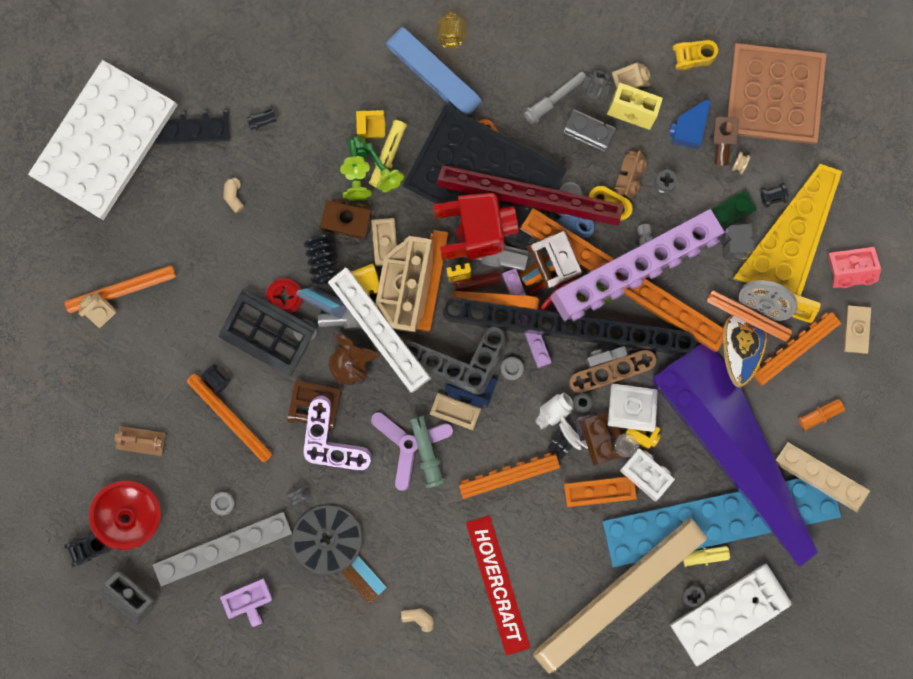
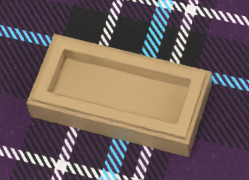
[430,393,481,431]

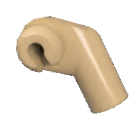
[223,178,244,213]
[401,609,434,632]

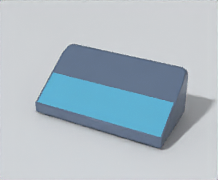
[296,287,347,319]

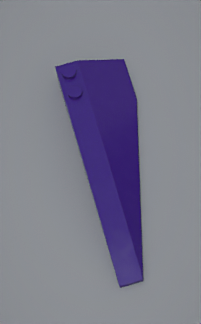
[652,344,818,567]

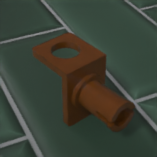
[710,116,739,166]

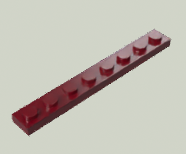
[437,165,623,226]

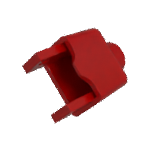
[433,193,518,261]

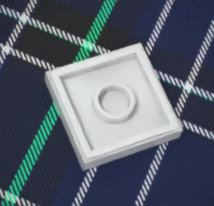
[608,383,657,432]

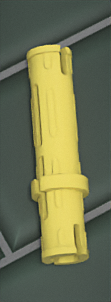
[369,120,407,188]

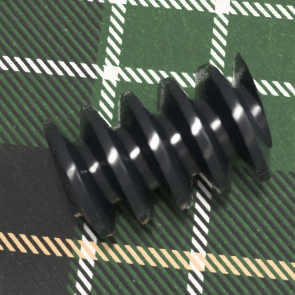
[304,234,339,285]

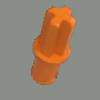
[798,399,845,431]

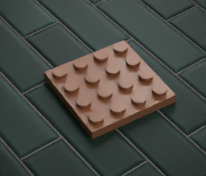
[725,43,826,145]

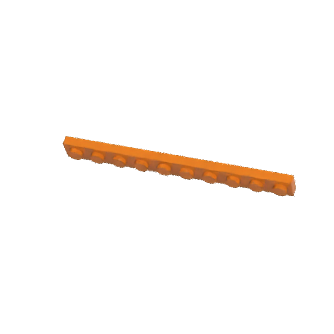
[520,208,723,352]

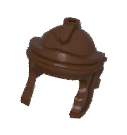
[329,332,380,385]

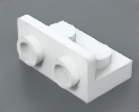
[620,449,675,502]

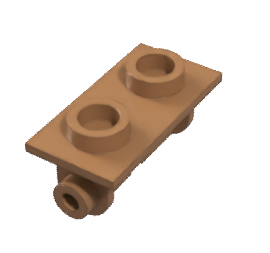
[614,151,647,201]
[115,426,166,456]

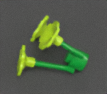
[340,137,404,201]

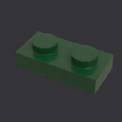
[711,190,757,229]

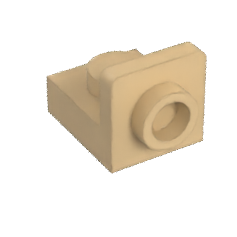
[612,63,651,89]
[79,292,116,328]

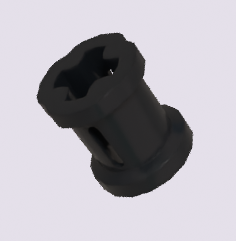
[760,183,789,208]
[200,364,231,395]

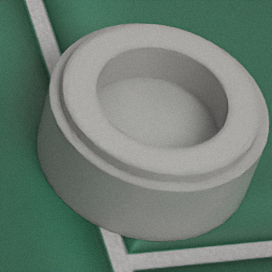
[500,357,524,381]
[211,492,235,515]

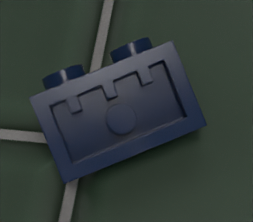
[444,369,498,409]

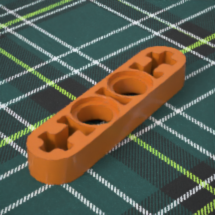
[452,291,539,310]

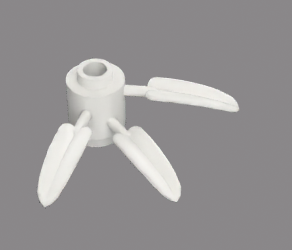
[536,392,588,450]

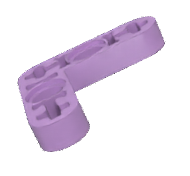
[304,396,372,470]

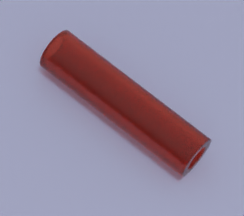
[454,271,501,291]

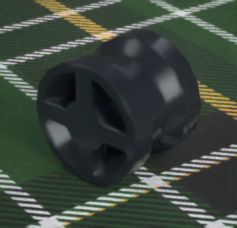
[548,430,577,459]

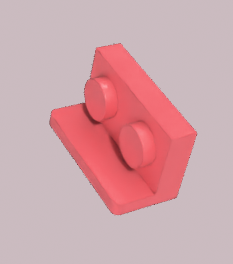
[828,247,881,288]

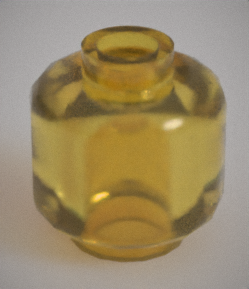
[436,13,466,49]

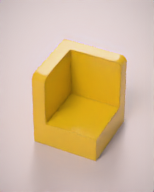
[356,110,385,139]

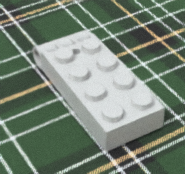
[669,563,792,666]

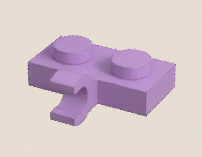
[220,579,273,627]

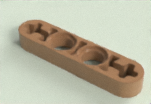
[569,350,656,394]

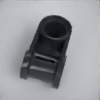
[64,535,112,568]

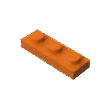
[564,477,637,507]

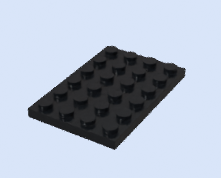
[403,105,567,250]

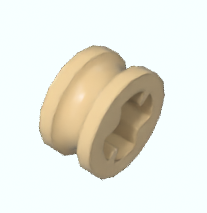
[731,151,751,175]

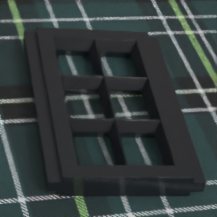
[218,288,316,377]

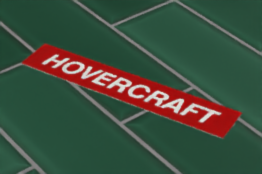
[466,515,530,656]

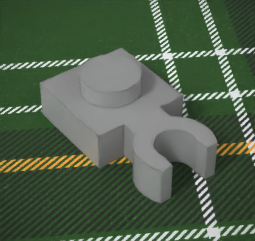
[586,346,628,368]

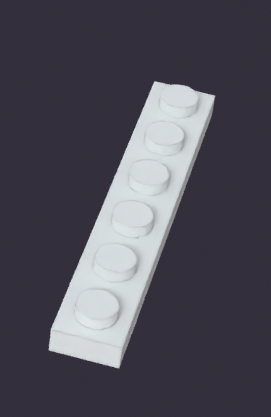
[328,268,431,393]

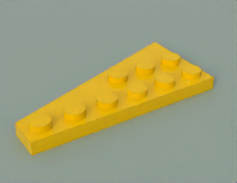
[732,164,842,296]

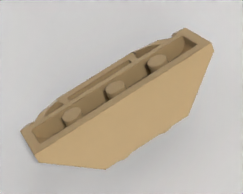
[376,236,433,332]

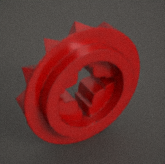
[265,279,302,314]

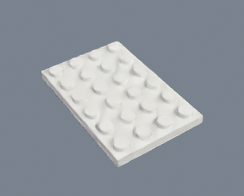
[28,60,177,220]

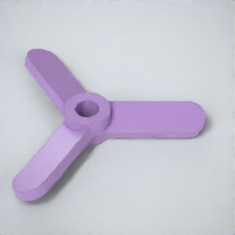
[371,412,453,491]

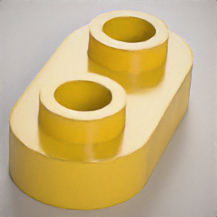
[589,186,632,221]

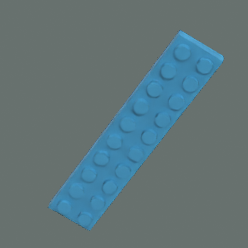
[602,478,841,567]

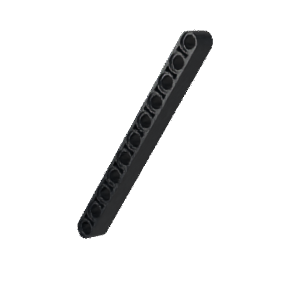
[443,298,696,355]

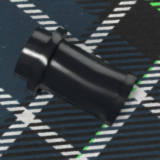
[246,108,277,131]

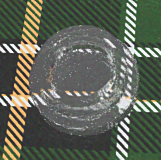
[615,434,638,457]

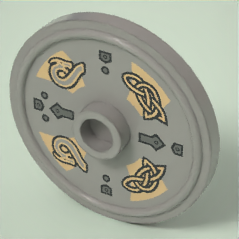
[739,280,797,321]

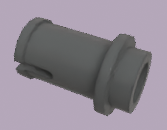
[573,393,592,412]

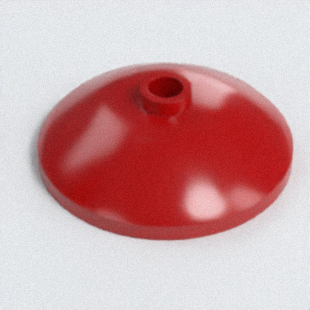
[89,481,161,550]

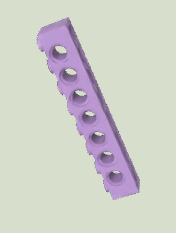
[550,209,725,322]

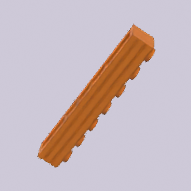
[417,230,448,333]
[753,312,841,386]
[459,452,560,499]

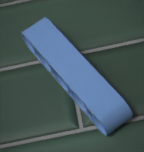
[385,27,482,116]

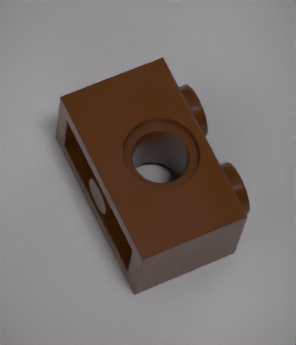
[320,199,372,240]

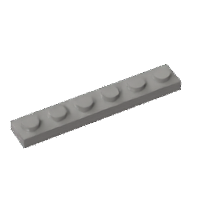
[153,512,293,586]

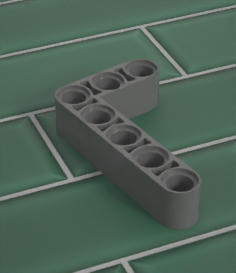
[400,327,506,395]

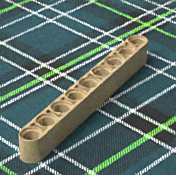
[533,518,707,673]

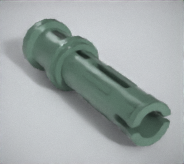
[410,416,446,488]

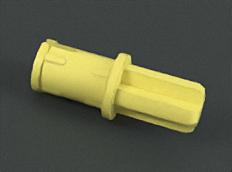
[683,546,730,567]

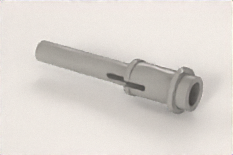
[524,71,586,124]

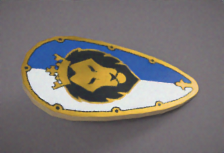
[723,315,767,387]

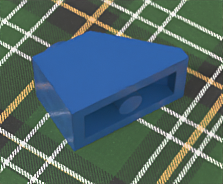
[669,100,710,150]

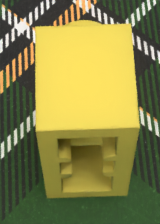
[607,82,663,130]

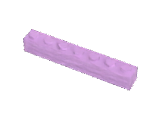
[502,268,552,369]

